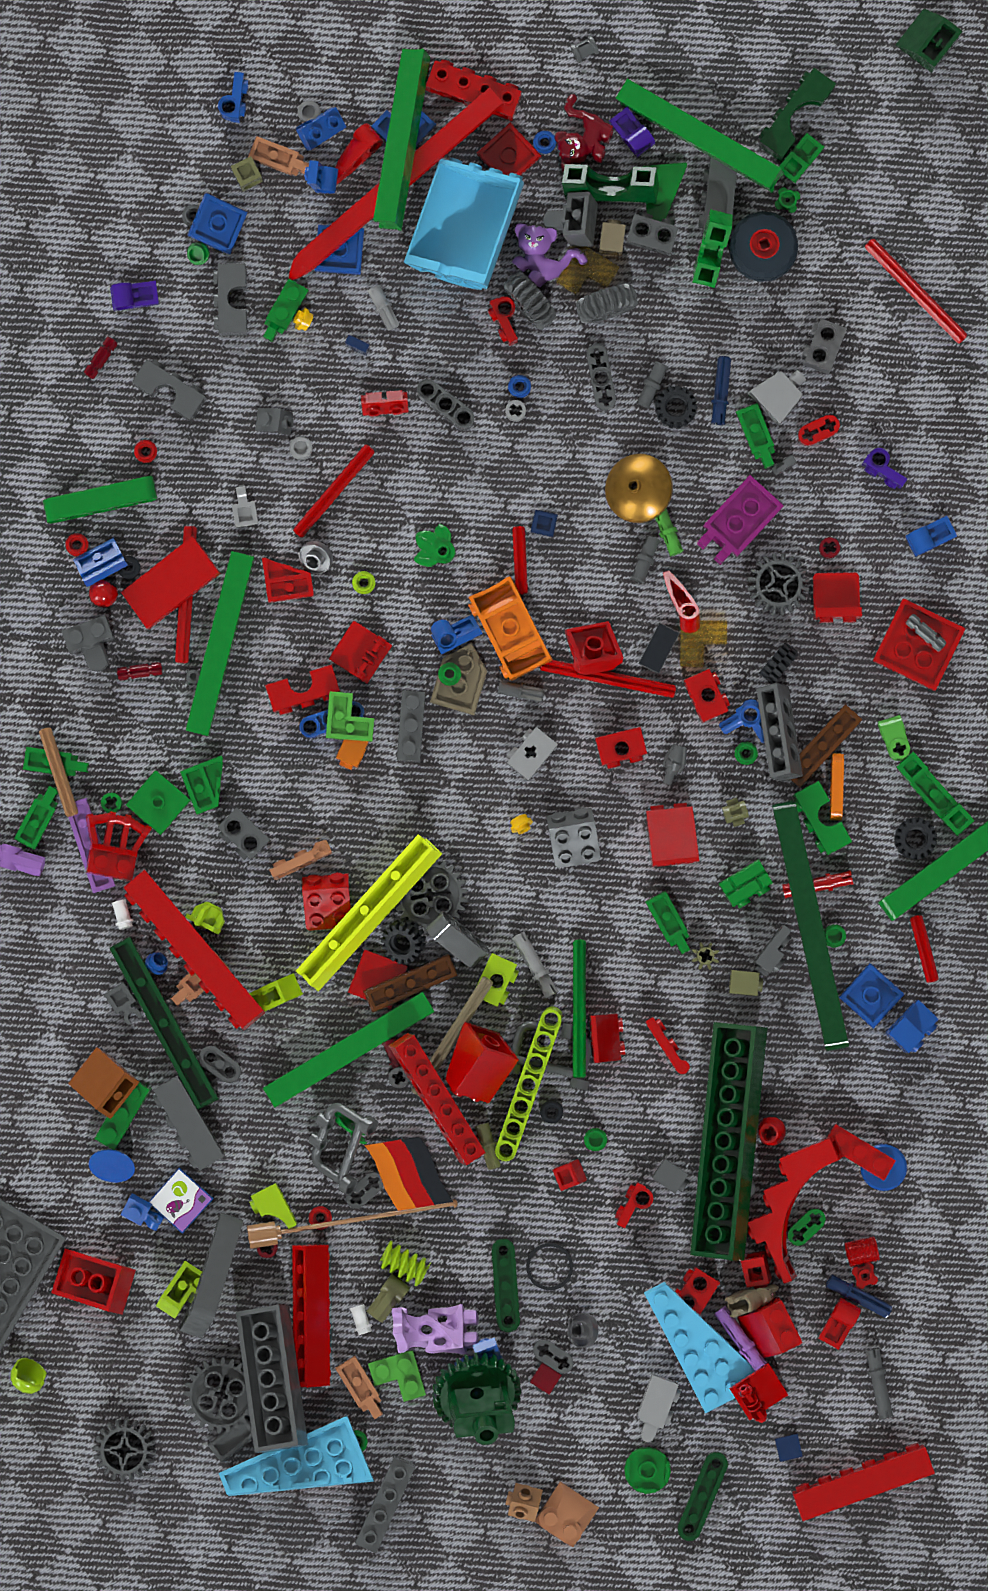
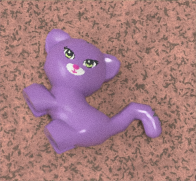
[512,223,588,287]

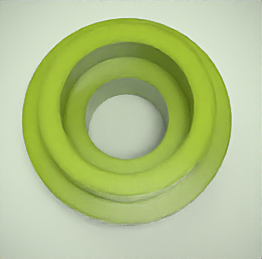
[352,571,375,594]

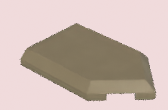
[430,642,487,715]

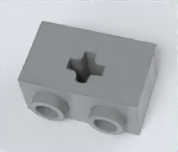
[506,727,558,781]

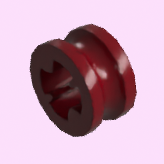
[819,537,840,559]
[257,1245,278,1258]

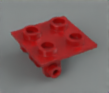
[329,621,392,684]
[729,1363,788,1423]

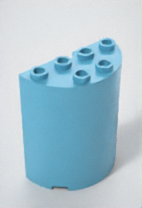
[404,157,524,290]

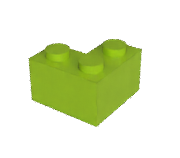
[156,1261,202,1319]

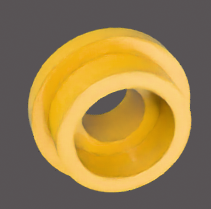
[293,308,313,331]
[510,814,533,834]

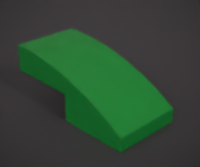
[779,133,825,183]

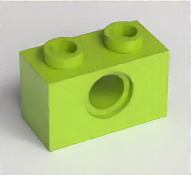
[476,953,519,1007]

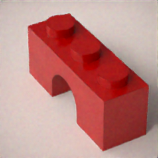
[265,664,340,716]
[826,1124,896,1181]

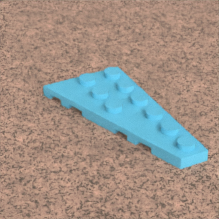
[644,1282,755,1413]
[219,1416,374,1496]

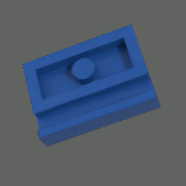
[73,538,128,587]

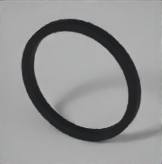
[526,1243,573,1290]

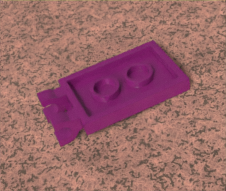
[697,475,784,565]

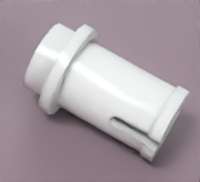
[112,899,134,930]
[350,1304,373,1335]

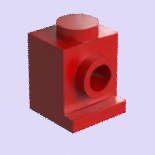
[741,1250,772,1289]

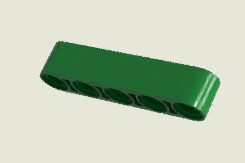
[43,476,158,524]

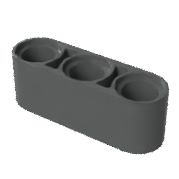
[417,379,474,431]
[426,912,490,968]

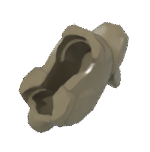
[725,1284,779,1318]

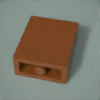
[68,1047,139,1119]

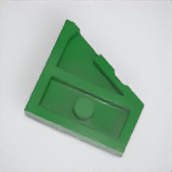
[180,755,223,815]

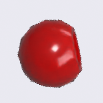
[89,580,118,608]
[757,1117,786,1146]

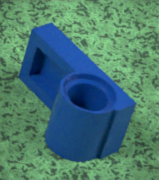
[218,72,249,123]
[295,107,346,150]
[304,160,338,194]
[905,516,957,557]
[431,614,483,654]

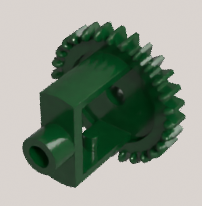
[432,1353,522,1445]

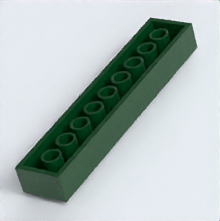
[690,1022,768,1261]

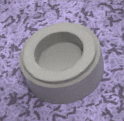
[298,101,321,123]
[289,437,313,460]

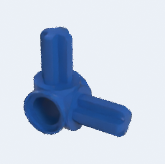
[719,699,765,743]

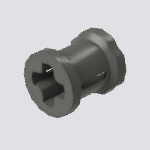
[570,35,599,63]
[388,1067,409,1088]

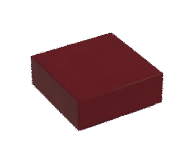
[530,1362,562,1395]

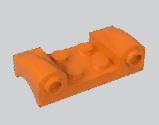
[468,576,553,681]

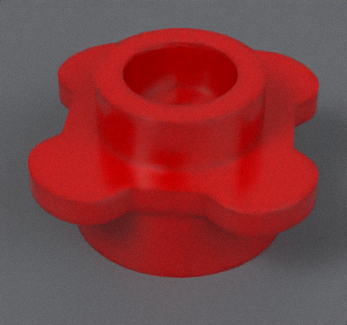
[852,1263,878,1289]

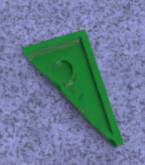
[643,162,687,238]

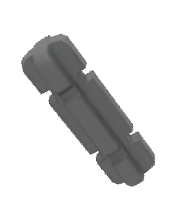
[906,614,946,651]

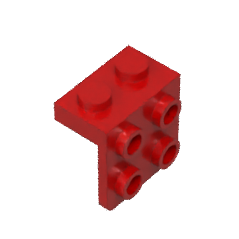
[813,572,862,623]
[302,873,351,931]

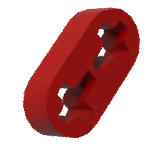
[797,415,840,447]

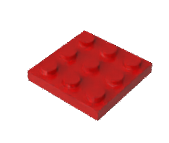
[872,598,966,691]

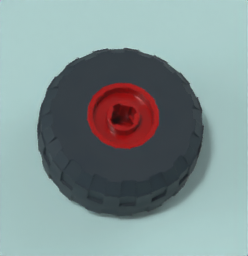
[729,211,798,282]

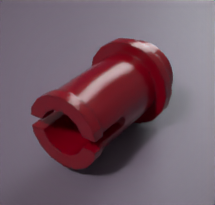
[382,1038,400,1069]

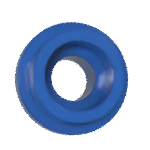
[533,131,556,154]
[508,375,531,398]
[145,952,168,975]

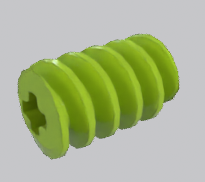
[380,1240,431,1286]

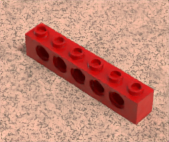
[389,1033,486,1166]

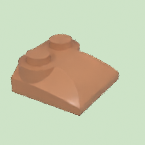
[535,1481,599,1547]

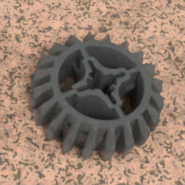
[504,272,556,330]
[576,284,638,324]
[747,553,810,616]
[93,1418,157,1482]

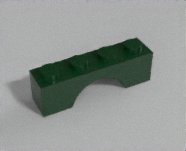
[758,68,836,162]
[562,164,659,203]

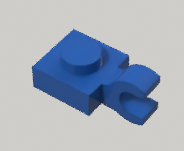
[121,1193,164,1231]

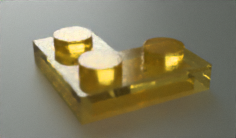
[556,246,620,295]
[680,621,727,668]

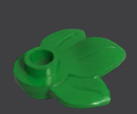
[414,524,456,567]
[335,1112,368,1144]

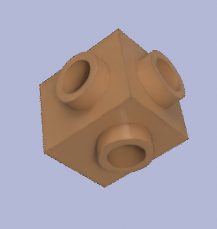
[505,1483,543,1522]

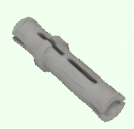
[511,931,559,999]

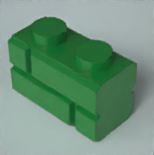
[718,859,773,909]

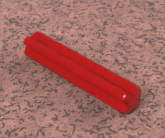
[512,526,528,595]
[910,915,939,983]

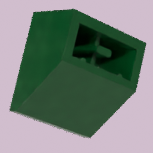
[896,9,963,73]

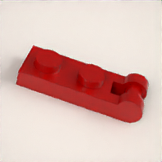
[645,1017,690,1074]

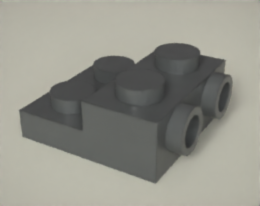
[753,925,792,977]

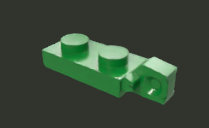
[263,279,309,342]
[735,403,775,469]
[23,747,90,777]
[14,786,58,850]
[645,891,690,954]

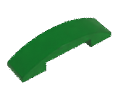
[896,752,975,836]

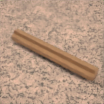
[39,727,78,817]

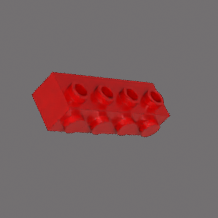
[426,59,522,121]

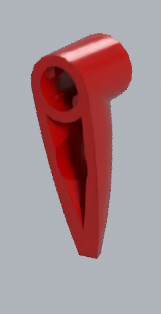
[335,123,383,184]
[663,570,700,633]

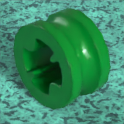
[101,793,123,813]

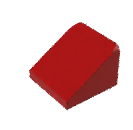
[552,1159,587,1191]

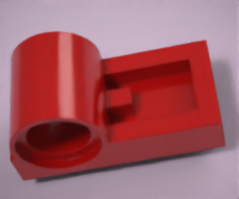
[487,297,518,346]
[614,1182,653,1228]
[818,1297,861,1350]

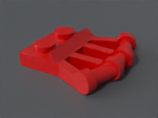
[85,811,152,881]

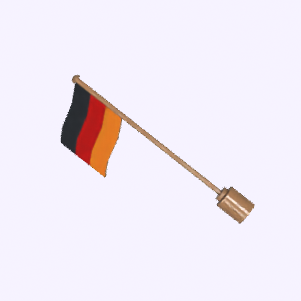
[247,1137,458,1249]

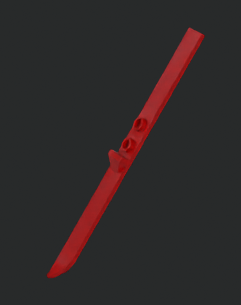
[289,87,504,281]

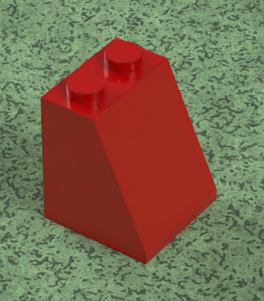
[646,803,699,867]
[445,1022,519,1103]
[737,1297,803,1358]

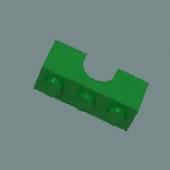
[692,209,733,288]
[793,781,852,856]
[94,1082,152,1150]

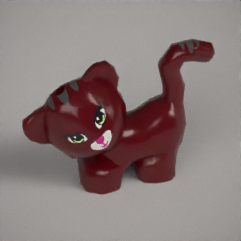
[555,94,614,171]

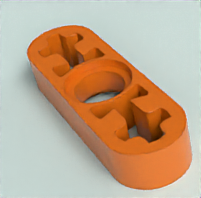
[830,753,844,821]

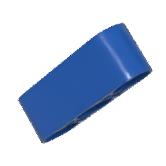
[299,701,365,738]

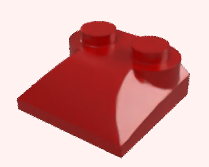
[565,621,624,675]

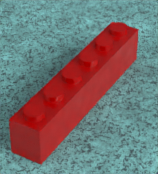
[292,1244,331,1388]
[792,1443,935,1521]

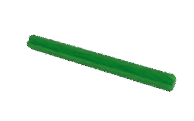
[573,940,586,1078]

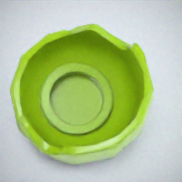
[10,1358,47,1394]

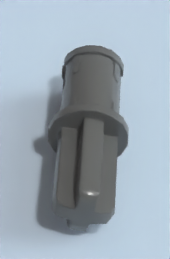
[498,680,545,702]

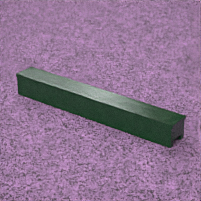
[109,936,220,1110]

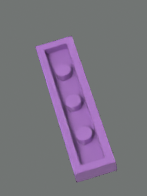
[68,798,116,893]

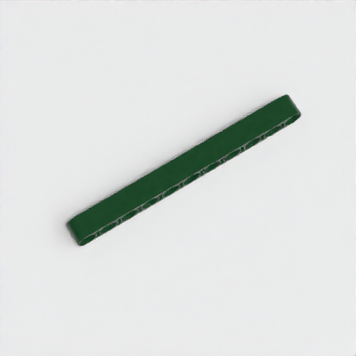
[772,800,849,1052]

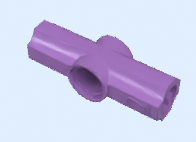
[0,843,46,876]

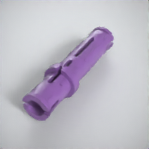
[714,1306,767,1371]

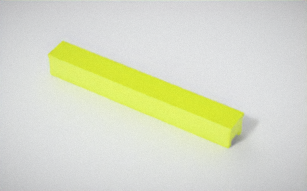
[296,835,442,992]

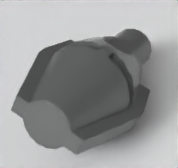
[663,744,687,785]

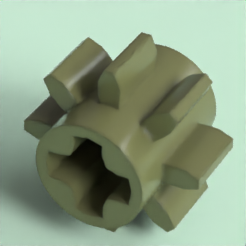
[722,798,749,827]
[691,942,719,970]

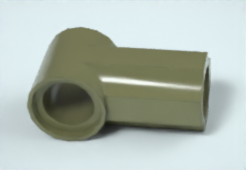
[366,1274,411,1323]

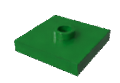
[126,770,191,835]

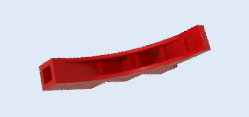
[747,1135,844,1284]

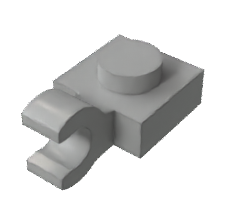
[232,486,259,528]

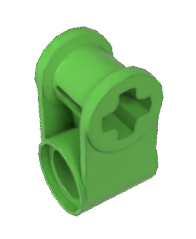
[878,715,910,761]

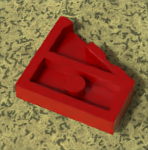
[262,558,314,603]

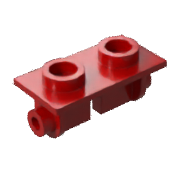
[361,390,409,417]

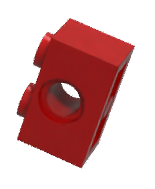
[683,669,730,724]
[595,727,647,769]

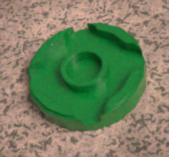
[624,1446,671,1494]

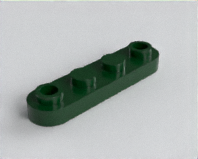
[492,1238,520,1332]
[677,1451,728,1541]

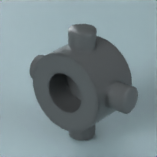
[185,668,201,685]

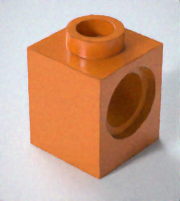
[336,740,369,770]

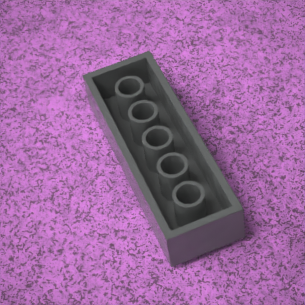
[236,1304,308,1453]

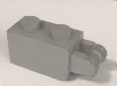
[637,1373,681,1443]

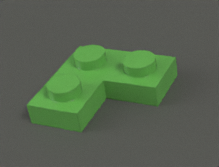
[326,691,374,742]
[368,1350,426,1402]

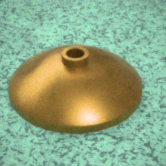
[605,454,673,523]

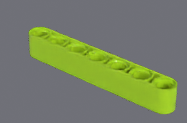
[495,1006,563,1161]

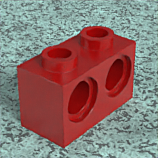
[675,1266,720,1315]

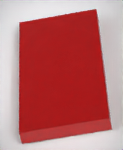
[121,536,221,629]

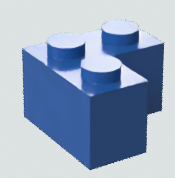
[885,1000,939,1053]

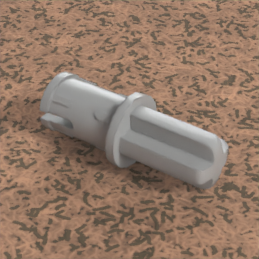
[367,285,399,331]

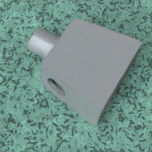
[749,370,806,426]

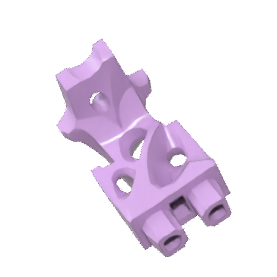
[392,1304,479,1354]

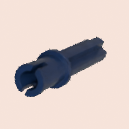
[711,356,731,426]
[826,1274,892,1318]

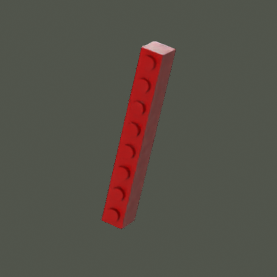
[123,870,265,1031]

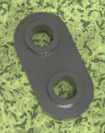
[199,1046,241,1083]

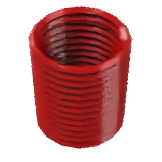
[845,1236,880,1267]

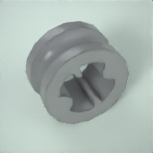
[505,400,526,422]

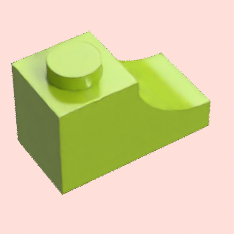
[249,973,303,1012]
[249,1182,298,1229]

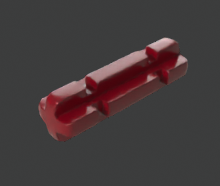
[84,337,118,379]
[117,662,163,680]

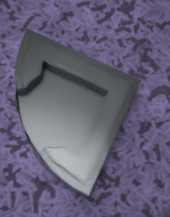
[771,455,797,476]

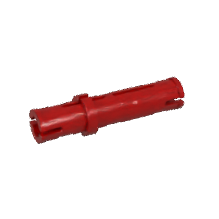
[782,870,853,899]

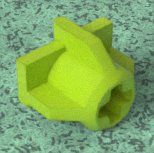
[185,901,225,935]

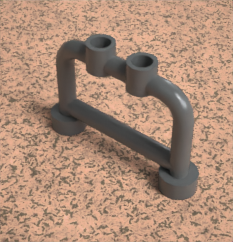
[510,1019,592,1091]
[308,1103,378,1196]

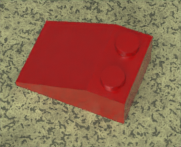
[589,1013,625,1063]
[51,1248,136,1315]

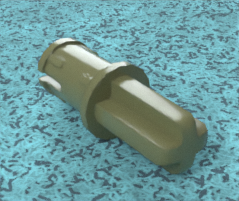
[475,1122,501,1170]

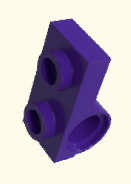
[609,107,655,158]
[110,281,160,311]
[862,448,907,489]

